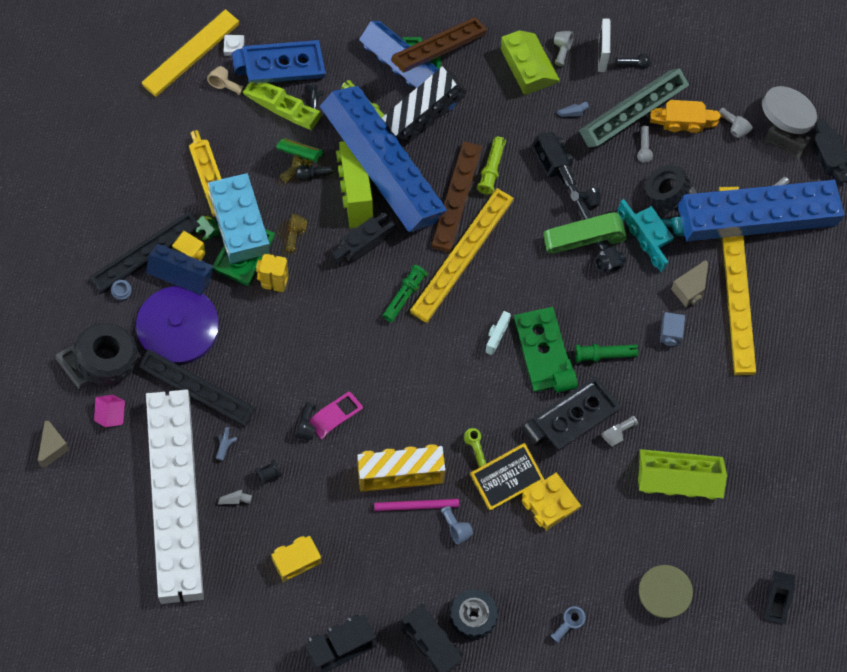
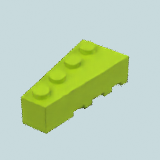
[336,142,373,228]

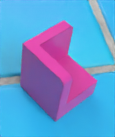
[94,395,125,427]

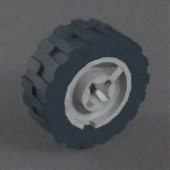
[450,589,498,640]

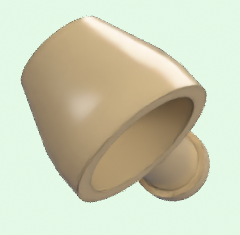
[207,66,244,95]

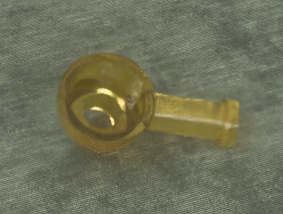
[280,156,312,183]
[286,214,307,252]

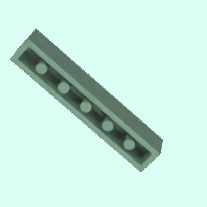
[578,68,689,147]

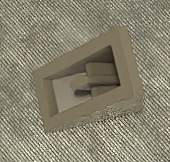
[38,421,69,468]

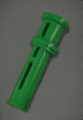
[382,265,428,322]
[575,344,638,363]

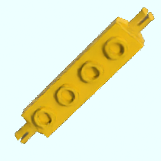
[189,130,221,217]

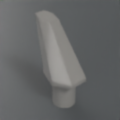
[218,490,252,504]

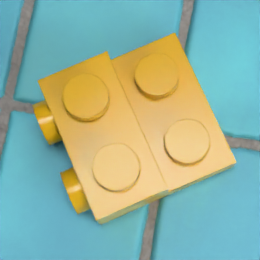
[522,472,581,531]

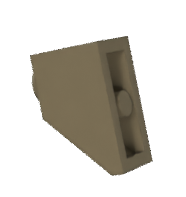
[671,260,708,307]

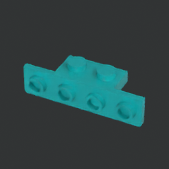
[617,199,674,272]

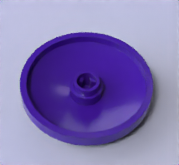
[136,286,219,365]

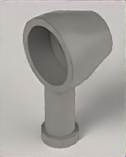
[554,31,573,66]
[719,108,753,138]
[601,416,638,447]

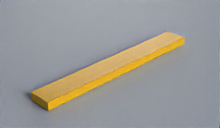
[410,188,514,323]

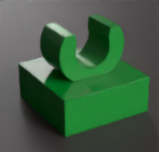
[196,216,221,241]

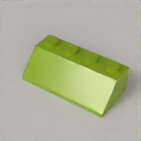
[638,449,727,499]

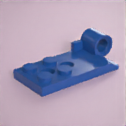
[232,40,326,83]

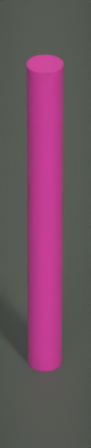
[374,499,459,511]

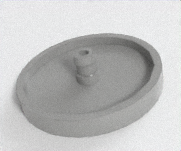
[762,86,817,134]

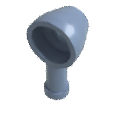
[441,506,473,545]
[551,606,586,643]

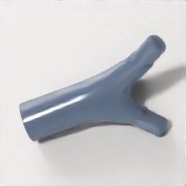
[215,427,237,461]

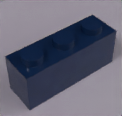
[146,244,213,295]

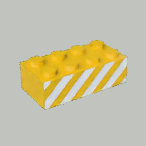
[358,445,445,492]

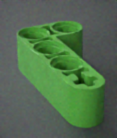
[543,213,626,253]

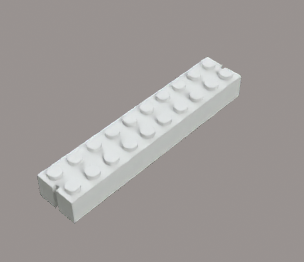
[146,390,204,604]

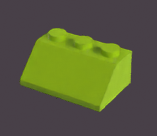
[500,30,560,96]

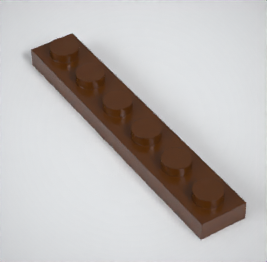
[391,17,488,73]
[432,141,482,253]

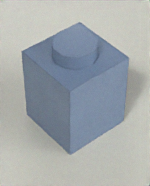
[660,312,685,346]

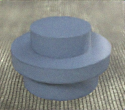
[111,280,132,300]

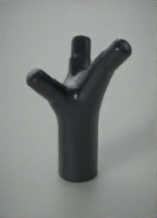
[306,83,324,110]

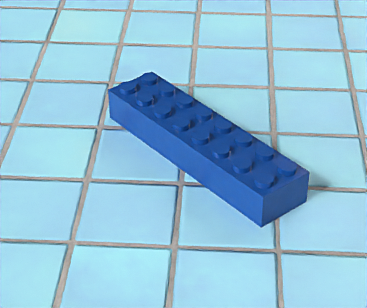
[320,86,447,232]
[678,180,845,241]

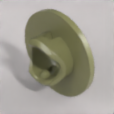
[639,565,693,618]

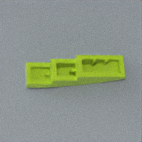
[243,82,322,131]

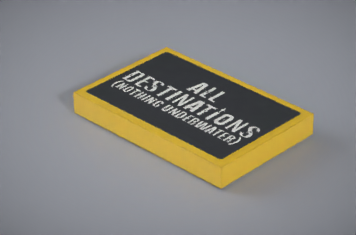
[469,443,544,510]

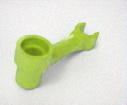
[464,428,486,467]

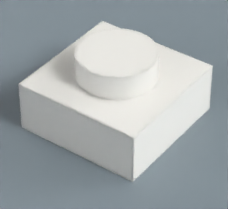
[224,35,244,56]

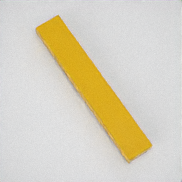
[142,9,239,97]

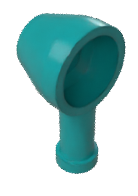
[661,217,685,236]

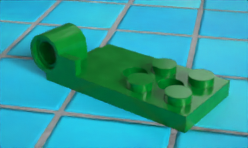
[513,307,578,393]

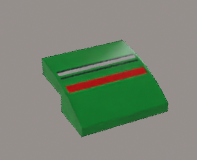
[276,138,324,163]

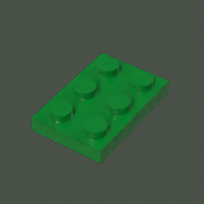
[212,229,275,287]

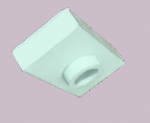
[486,311,511,355]

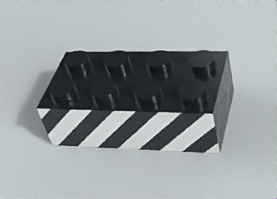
[382,66,467,142]

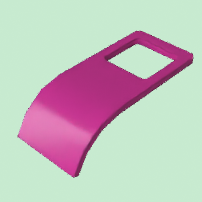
[309,392,363,440]

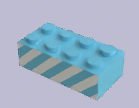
[208,173,269,264]

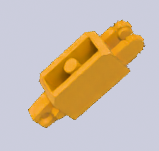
[650,100,721,133]

